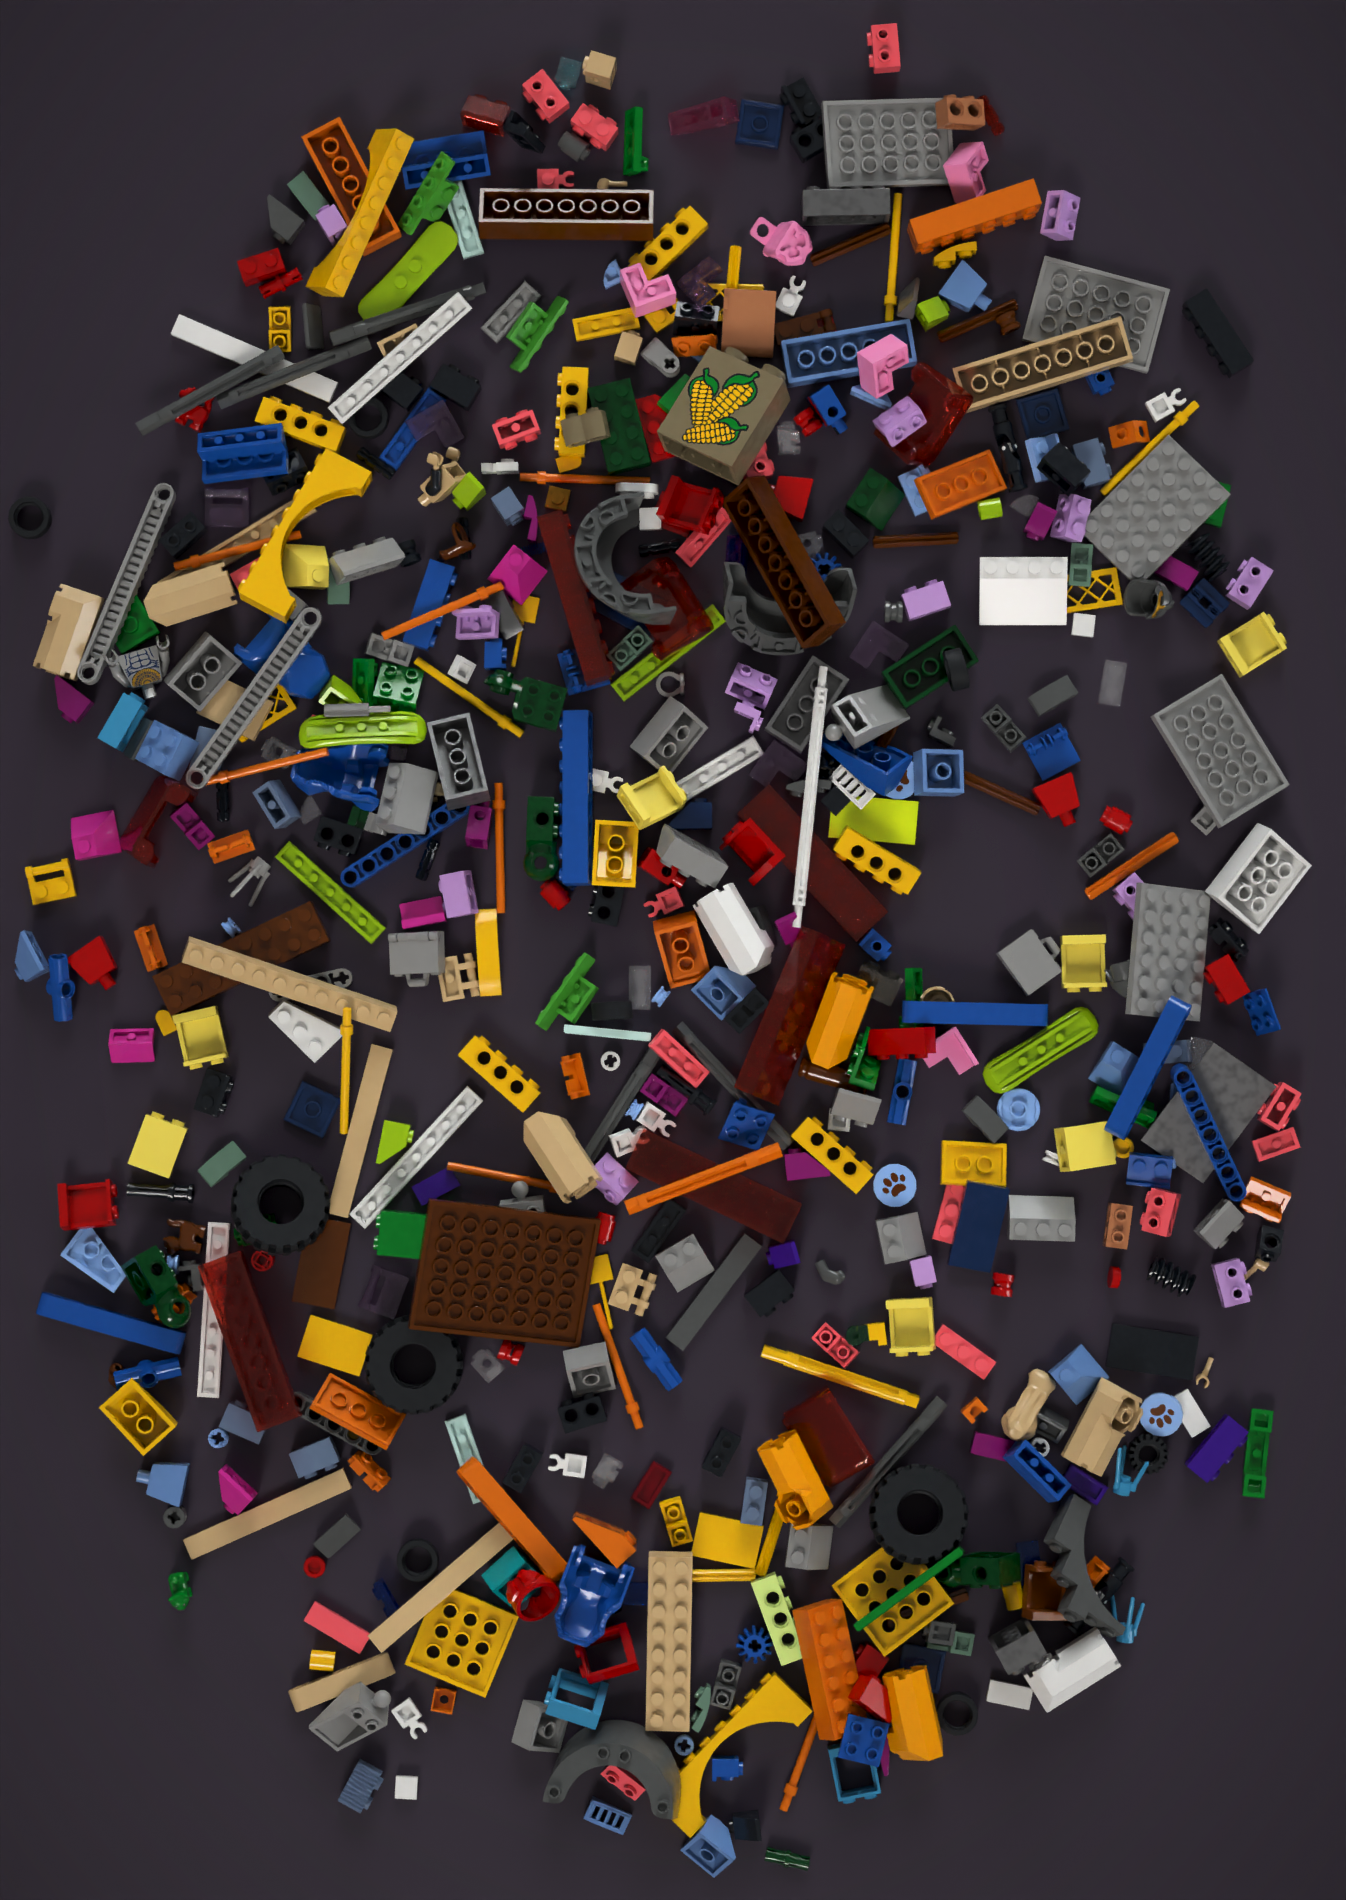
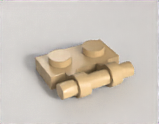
[438,953,480,1002]
[608,1263,657,1317]

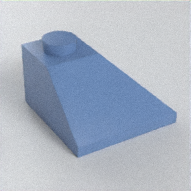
[15,930,49,982]
[691,966,756,1021]
[1088,1041,1139,1095]
[1048,1344,1109,1405]
[680,1814,736,1878]

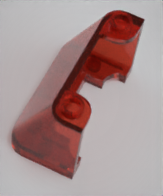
[874,362,974,466]
[620,557,714,661]
[120,775,198,868]
[782,1385,875,1488]

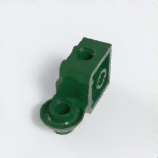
[483,669,568,732]
[523,796,559,881]
[120,1245,192,1328]
[934,1551,1021,1589]

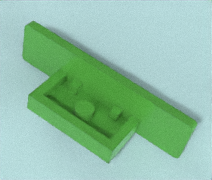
[398,151,459,235]
[506,296,569,373]
[535,952,599,1031]

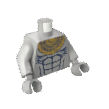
[103,635,170,700]

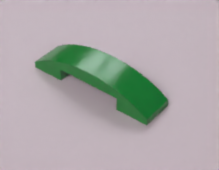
[1242,1408,1274,1499]

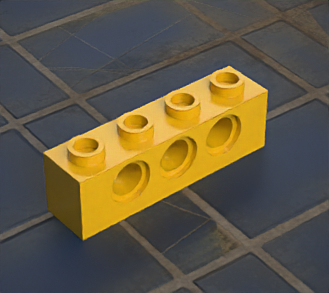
[628,206,708,281]
[554,367,589,458]
[254,396,347,454]
[833,825,922,895]
[458,1035,541,1113]
[790,1116,874,1194]

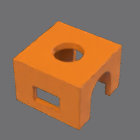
[960,1396,988,1424]
[430,1686,457,1715]

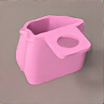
[750,217,813,266]

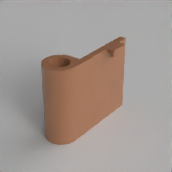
[721,288,776,358]

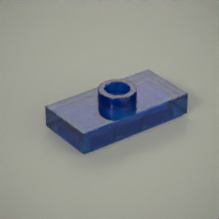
[1016,1540,1040,1587]

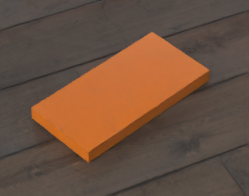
[914,449,1007,520]
[309,1373,406,1450]

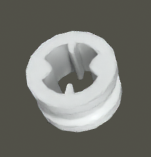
[601,1051,620,1071]
[1042,1150,1059,1166]
[1030,1437,1050,1457]

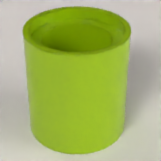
[977,497,1003,520]

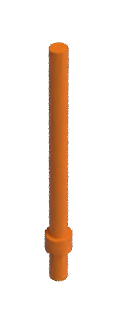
[520,471,650,485]
[173,530,302,571]
[381,581,504,640]
[202,747,329,786]
[492,783,506,913]
[447,1161,557,1193]
[592,1303,644,1430]
[779,1715,817,1812]

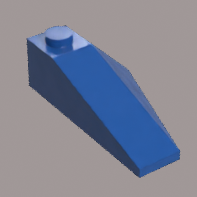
[822,733,913,796]

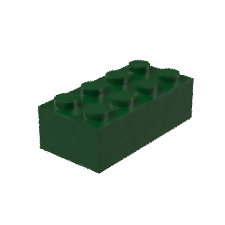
[588,378,651,476]
[881,625,979,710]

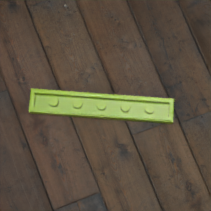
[610,604,726,702]
[275,841,386,944]

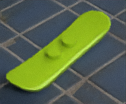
[358,221,458,320]
[299,711,427,749]
[982,1007,1099,1094]

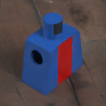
[806,384,848,435]

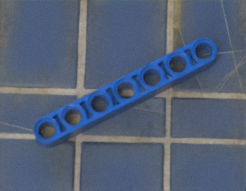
[340,804,470,888]
[1104,996,1192,1140]
[902,1001,1048,1026]
[1170,1063,1247,1202]
[36,1292,186,1354]

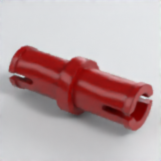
[259,267,303,299]

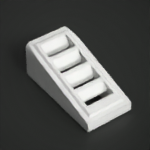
[829,764,876,810]

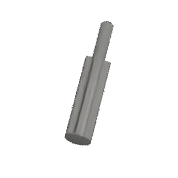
[324,703,391,717]

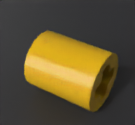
[1002,1582,1023,1611]
[309,1649,336,1672]

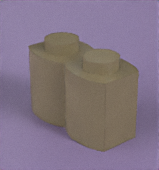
[560,407,611,448]

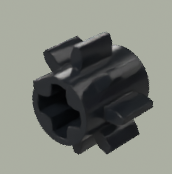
[818,752,837,779]

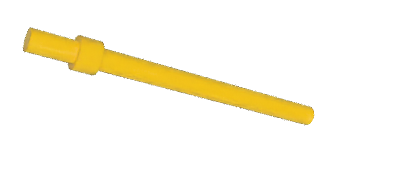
[884,193,903,323]
[1100,400,1199,496]
[414,656,525,738]
[339,1007,353,1134]

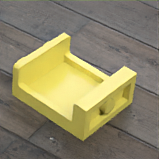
[1217,612,1287,678]
[617,765,687,830]
[1060,934,1107,992]
[172,1006,229,1070]
[128,1111,189,1178]
[1054,1121,1117,1172]
[886,1297,936,1357]

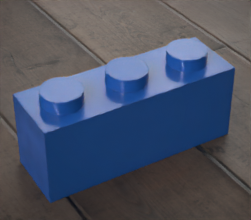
[1002,1439,1071,1503]

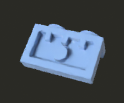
[1025,433,1060,483]
[897,464,930,517]

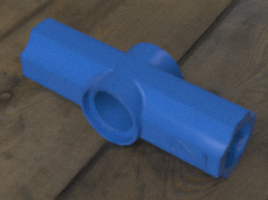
[46,953,75,1022]
[887,1059,917,1126]
[630,1327,683,1391]
[113,1357,182,1391]

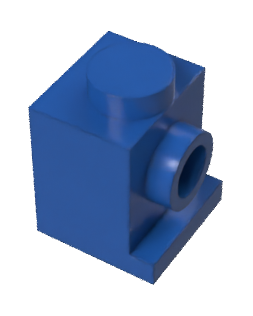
[1085,370,1115,396]
[484,638,507,671]
[858,928,892,962]
[712,1755,743,1781]

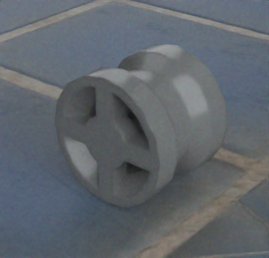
[884,601,903,623]
[163,1505,187,1528]

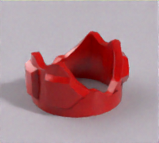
[506,1569,560,1621]

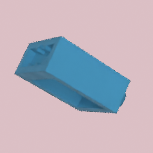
[97,692,149,752]
[544,1668,609,1730]
[827,1743,881,1804]

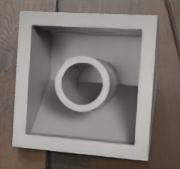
[830,1088,882,1128]
[1193,1198,1245,1249]
[875,1212,926,1264]
[655,1233,715,1293]
[563,1342,616,1398]
[785,1523,833,1570]
[511,1699,568,1753]

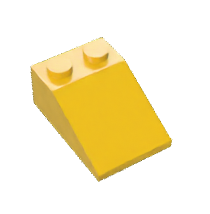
[592,820,639,888]
[99,1378,178,1456]

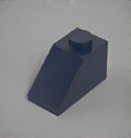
[669,798,712,830]

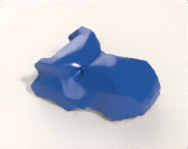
[233,613,331,699]
[290,743,390,812]
[554,1544,635,1647]

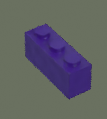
[1184,1413,1249,1483]

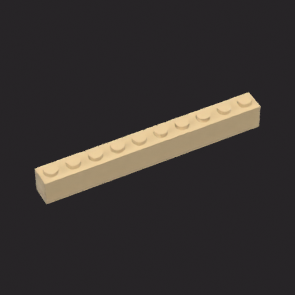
[182,936,397,1032]

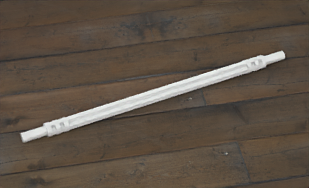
[792,666,828,928]

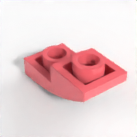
[811,1322,860,1369]

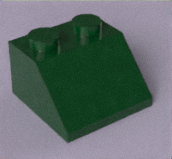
[845,468,905,531]

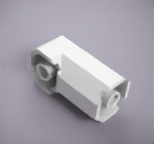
[693,883,774,976]
[1022,1627,1121,1713]

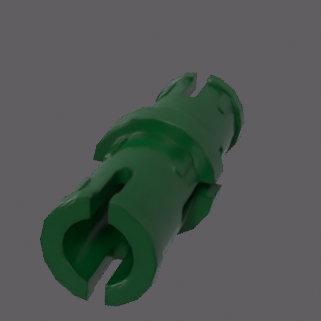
[764,1847,810,1871]

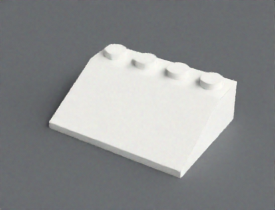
[979,557,1068,625]
[1205,823,1312,934]

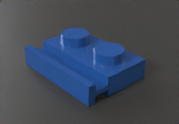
[1126,1152,1173,1189]

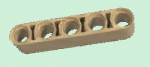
[288,1652,396,1712]

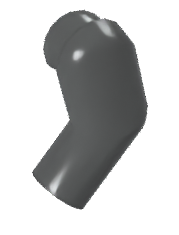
[815,1259,845,1285]

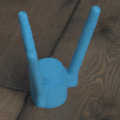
[1112,1445,1149,1496]
[1110,1595,1145,1643]

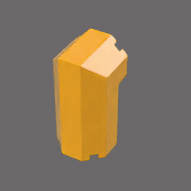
[806,972,874,1069]
[757,1430,833,1530]
[882,1665,943,1761]

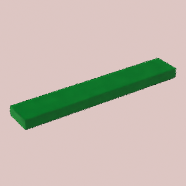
[853,1545,965,1631]

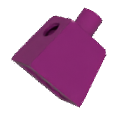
[465,801,493,850]

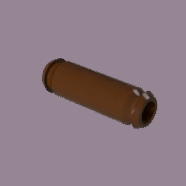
[797,1057,867,1094]

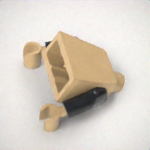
[417,447,466,507]

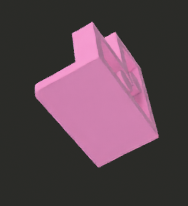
[943,141,989,203]
[620,263,676,318]
[857,334,909,399]
[923,1026,979,1075]

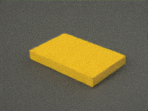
[940,1140,1007,1187]
[297,1314,373,1376]
[691,1512,764,1569]

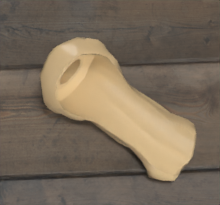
[1001,1368,1056,1441]

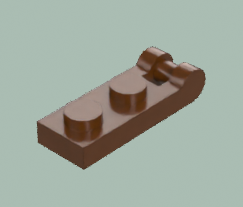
[774,309,837,346]

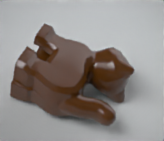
[163,1218,207,1255]

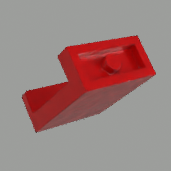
[656,475,724,535]
[719,818,786,886]
[57,1179,119,1231]

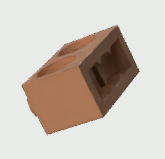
[935,94,985,131]
[1103,1202,1133,1250]

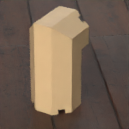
[143,562,238,627]
[33,583,105,682]
[523,1111,603,1204]
[1061,1377,1143,1477]

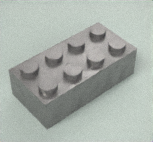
[801,185,890,226]
[764,656,849,754]
[427,713,491,811]
[988,1618,1047,1675]

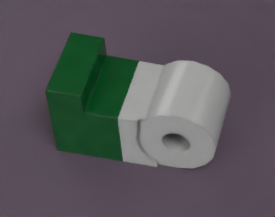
[347,805,387,836]

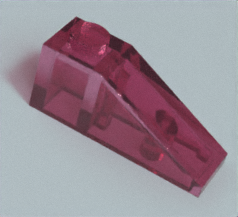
[668,96,740,136]

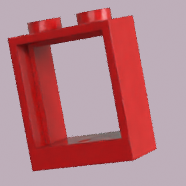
[574,1622,640,1685]

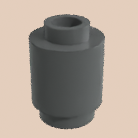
[558,131,591,162]

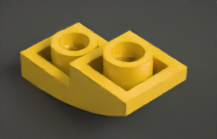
[933,241,977,269]
[268,306,292,352]
[659,1496,693,1547]

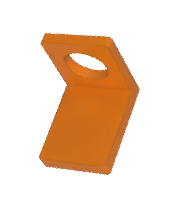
[1108,420,1150,448]

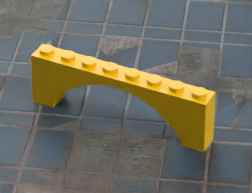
[305,128,414,297]
[238,448,373,623]
[672,1671,813,1838]

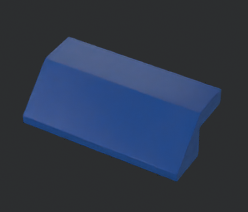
[402,130,491,190]
[197,423,289,484]

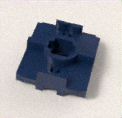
[1179,578,1230,628]

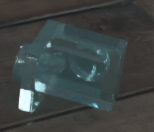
[554,57,582,90]

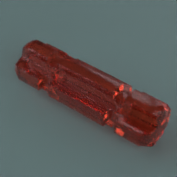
[977,95,1005,136]

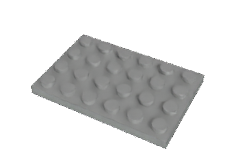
[821,98,953,189]
[1022,256,1170,374]
[1084,435,1231,581]
[1151,674,1290,829]
[1125,883,1211,1022]

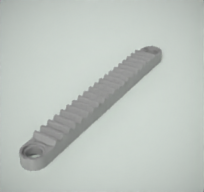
[77,483,176,685]
[186,607,322,789]

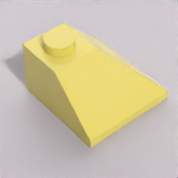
[282,544,329,590]

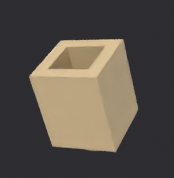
[614,330,643,366]

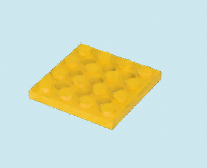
[831,1547,955,1657]
[405,1589,519,1698]

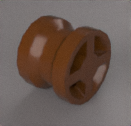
[995,310,1021,336]

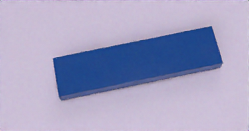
[379,388,447,471]

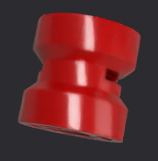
[793,407,823,437]
[251,1250,275,1271]
[990,1272,1015,1297]
[497,1340,525,1366]

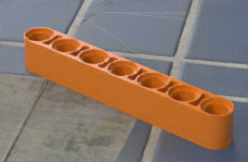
[456,1456,567,1584]

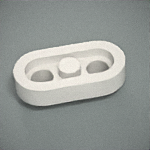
[615,482,659,499]

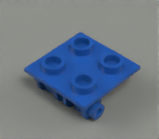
[557,642,610,696]
[1022,723,1081,781]
[1242,988,1281,1036]
[718,1098,775,1150]
[837,1713,890,1767]

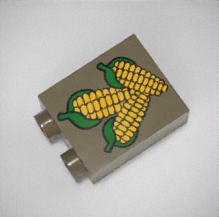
[657,346,791,485]

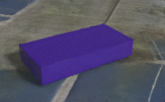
[412,1168,460,1206]
[1063,1463,1109,1506]

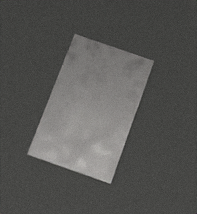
[1141,1043,1277,1183]

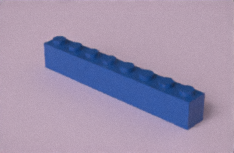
[559,710,593,886]

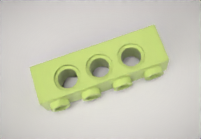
[751,1571,802,1666]

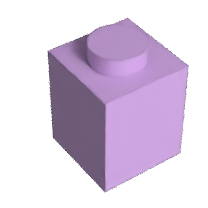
[909,1255,937,1289]

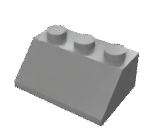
[328,537,405,586]
[163,631,242,712]
[630,696,708,772]
[375,763,439,834]
[656,824,729,888]
[1007,1195,1076,1242]

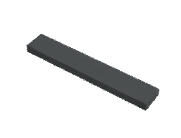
[666,1233,762,1351]

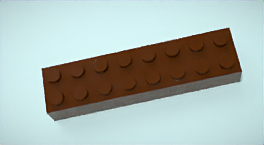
[478,188,654,241]
[723,475,846,649]
[152,901,331,1016]

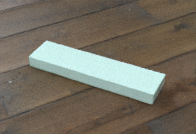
[447,180,484,260]
[564,1024,651,1042]
[445,1413,484,1504]

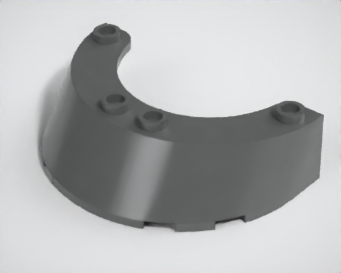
[574,492,677,625]
[723,562,857,655]
[543,1720,681,1820]

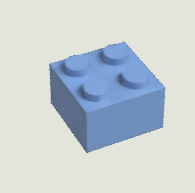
[135,720,199,781]
[913,749,964,797]

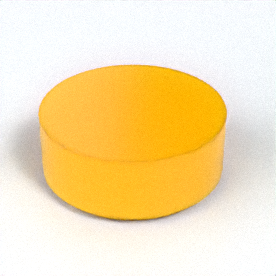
[1113,1137,1134,1158]

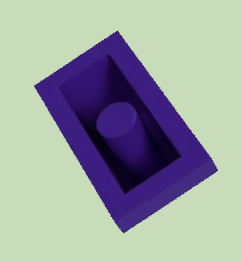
[766,1240,801,1269]

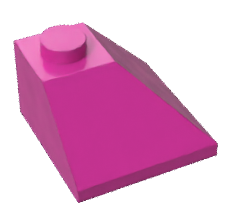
[487,544,548,606]
[71,810,122,861]
[218,1464,258,1515]

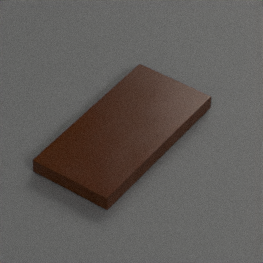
[292,1219,351,1309]

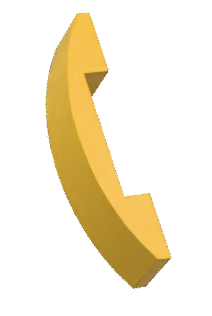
[475,908,502,997]

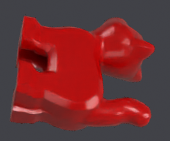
[175,387,215,433]

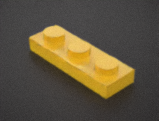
[572,307,640,342]

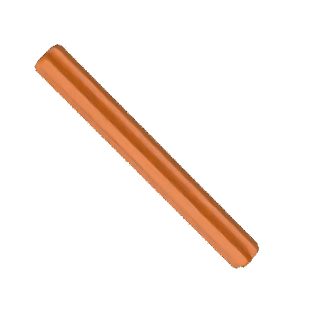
[1084,832,1179,900]

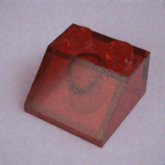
[460,94,511,137]

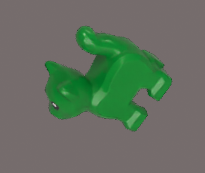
[168,1572,193,1611]

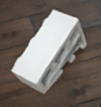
[268,999,342,1063]

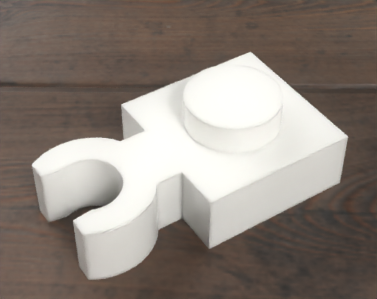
[776,275,806,317]
[1145,388,1186,423]
[481,459,519,475]
[592,768,623,794]
[635,1102,676,1137]
[609,1125,650,1157]
[548,1453,587,1478]
[391,1697,427,1739]

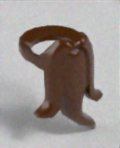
[437,522,476,562]

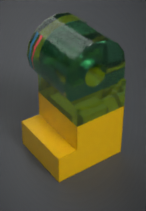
[846,1322,887,1346]

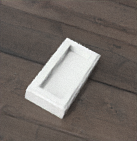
[1174,1388,1211,1438]
[986,1679,1033,1710]

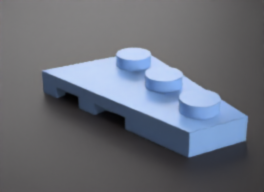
[60,1228,126,1293]

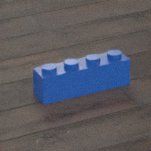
[403,559,458,652]

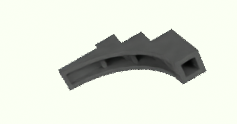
[1043,1494,1126,1638]

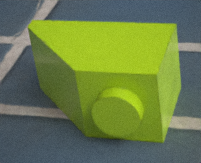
[914,296,950,332]
[451,471,486,511]
[318,675,363,705]
[376,1120,414,1164]

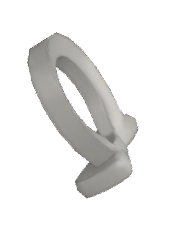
[656,671,685,698]

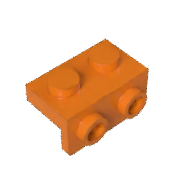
[1239,1176,1291,1223]

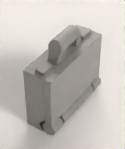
[996,929,1062,996]
[388,931,445,987]

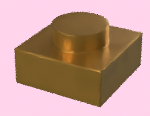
[545,486,571,512]

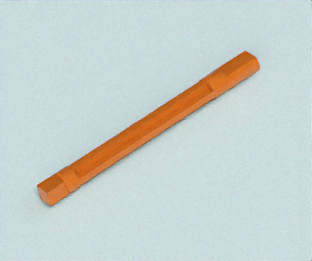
[624,1142,783,1215]

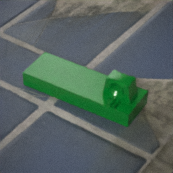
[623,106,649,176]
[352,658,378,706]
[899,968,924,1028]
[1089,1086,1157,1128]

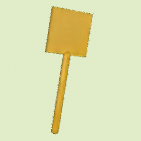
[511,596,540,667]
[590,1254,613,1329]

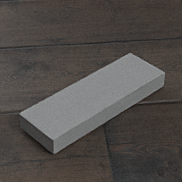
[481,281,541,344]

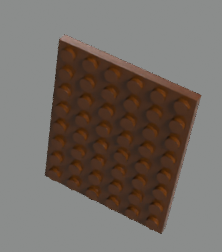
[408,1198,601,1348]

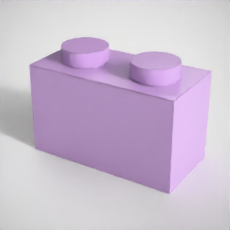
[315,204,348,247]
[901,579,951,621]
[439,870,479,918]

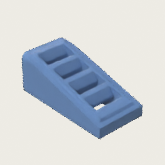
[583,1796,632,1835]

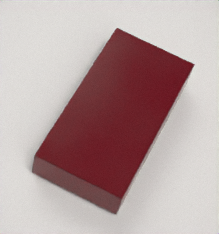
[631,1460,672,1509]

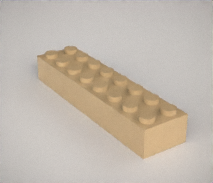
[952,316,1133,413]
[645,1551,693,1732]

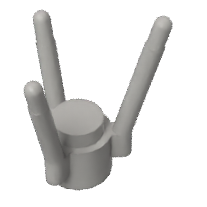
[228,856,271,907]

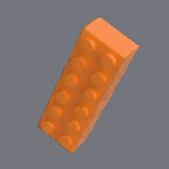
[301,117,402,257]
[907,178,1042,255]
[792,1599,867,1741]

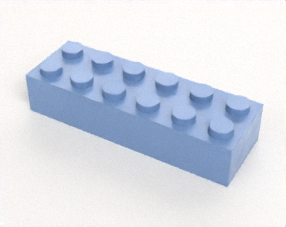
[780,319,917,388]

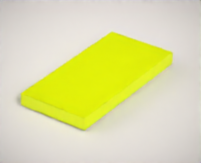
[828,796,919,845]

